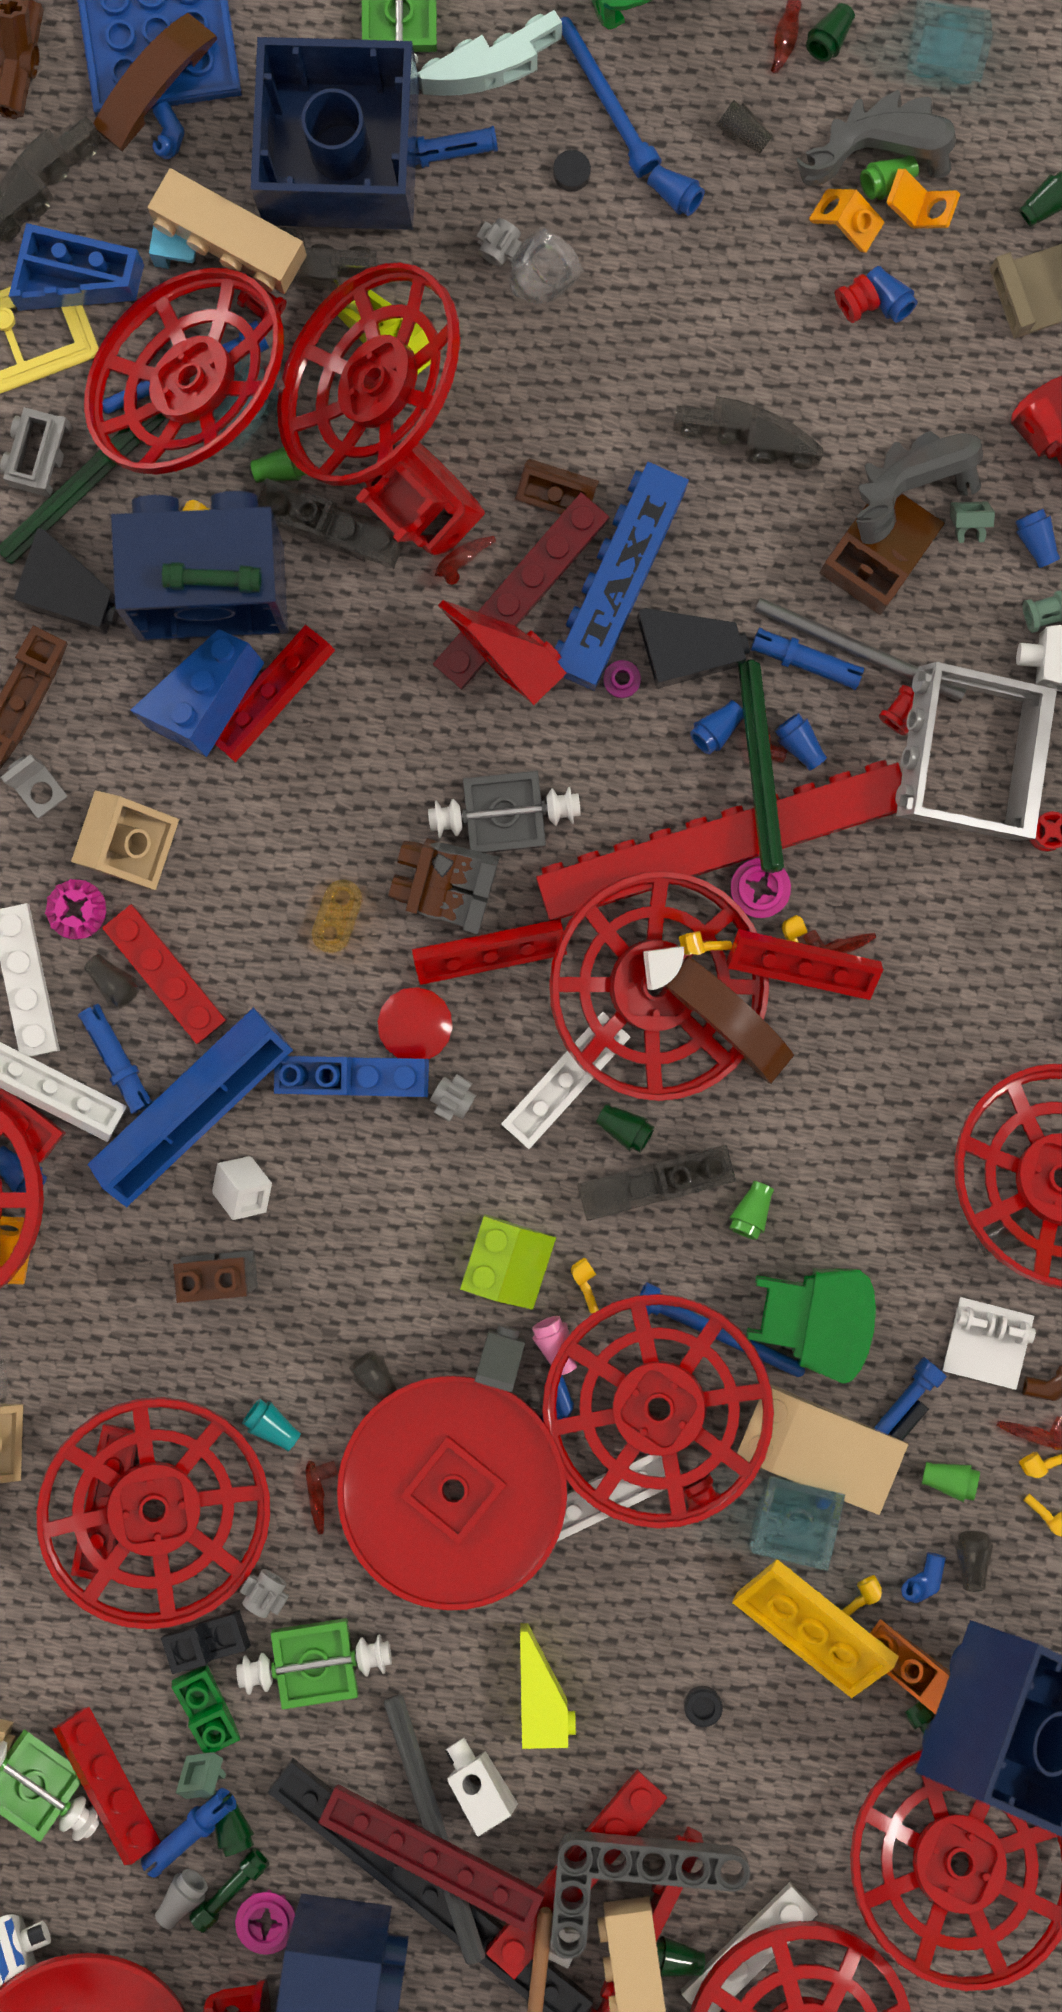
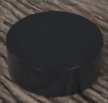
[553,150,591,192]
[684,1686,723,1727]

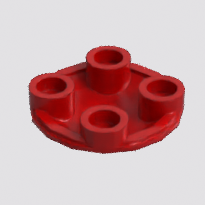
[377,987,453,1059]

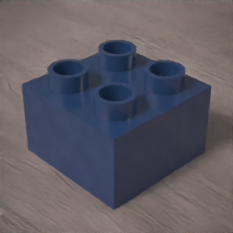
[250,37,419,230]
[111,491,288,641]
[915,1620,1062,1837]
[276,1893,409,2012]

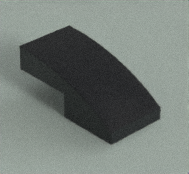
[161,1610,251,1674]

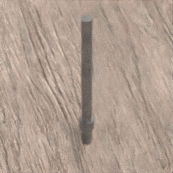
[755,597,966,702]

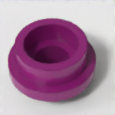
[603,660,641,699]

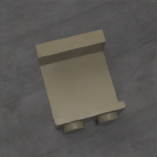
[989,244,1062,339]

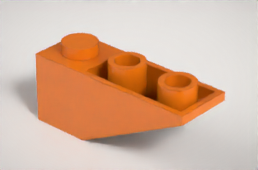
[870,1619,950,1715]

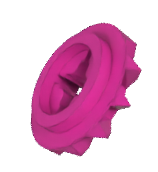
[730,858,791,919]
[45,879,106,940]
[235,1889,295,1955]

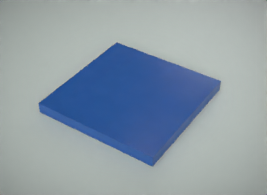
[78,0,242,117]

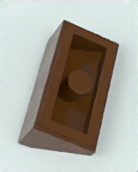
[515,458,599,515]

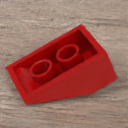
[438,600,567,705]

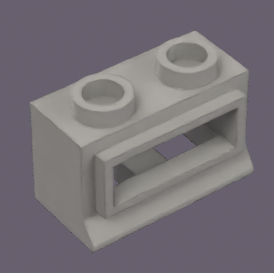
[0,407,73,497]

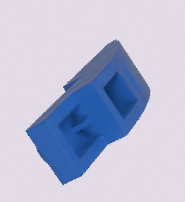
[274,1056,429,1097]

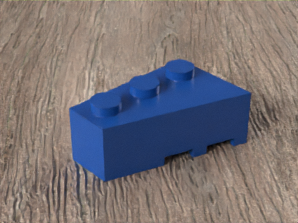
[9,223,145,311]
[130,629,264,757]

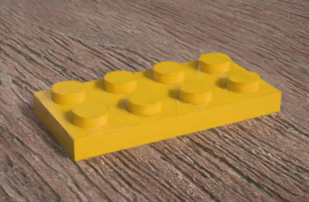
[732,1559,899,1698]

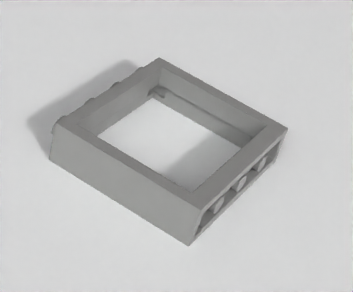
[895,662,1057,841]

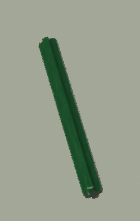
[0,401,166,564]
[738,659,784,874]

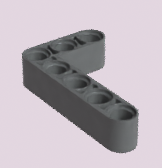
[551,1831,750,1959]

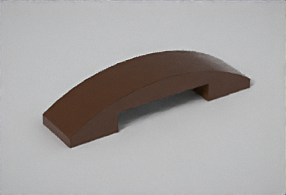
[92,13,217,152]
[0,625,67,769]
[664,956,794,1084]

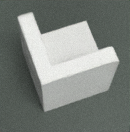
[212,1156,272,1220]

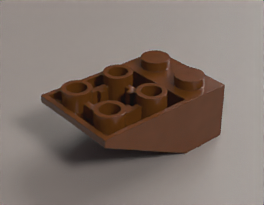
[819,494,945,616]

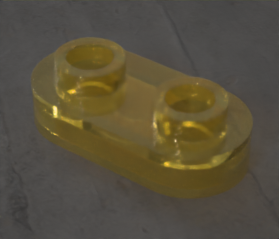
[312,879,363,953]

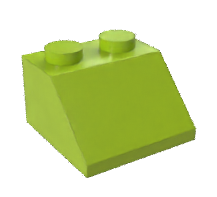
[460,1214,556,1310]

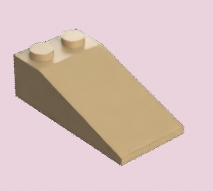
[737,1384,909,1515]

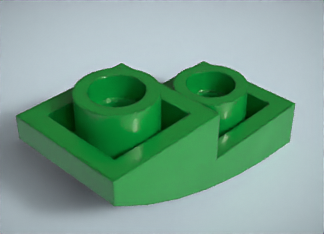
[171,1665,240,1753]

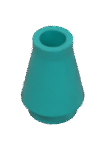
[242,1399,301,1452]

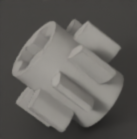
[476,218,523,267]
[430,1074,477,1121]
[240,1569,289,1618]

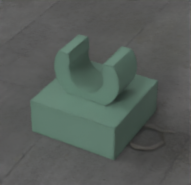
[950,502,995,543]
[176,1752,226,1800]

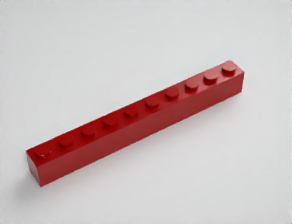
[536,760,902,921]

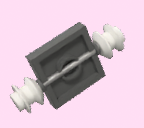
[428,771,581,853]

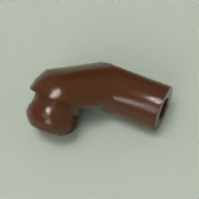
[1022,1365,1062,1401]

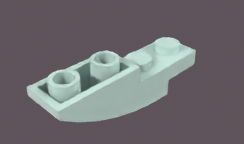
[418,10,562,96]

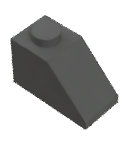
[474,1325,525,1392]

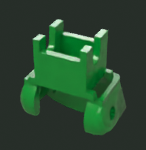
[746,1268,876,1384]

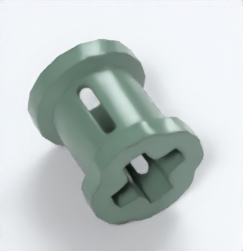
[1023,590,1062,633]

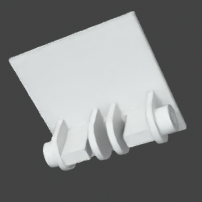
[942,1297,1036,1390]

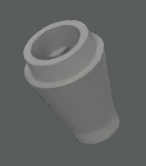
[155,1869,208,1929]

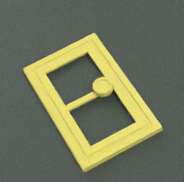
[0,287,99,394]

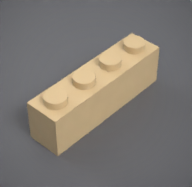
[147,168,307,294]
[597,1896,666,2012]

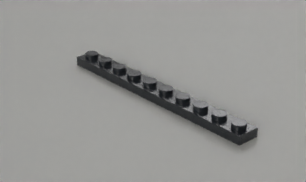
[267,1758,593,2012]

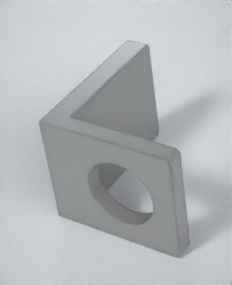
[0,754,68,819]

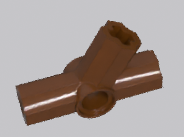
[0,0,44,119]

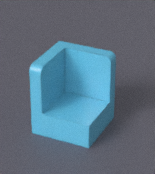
[149,226,196,269]

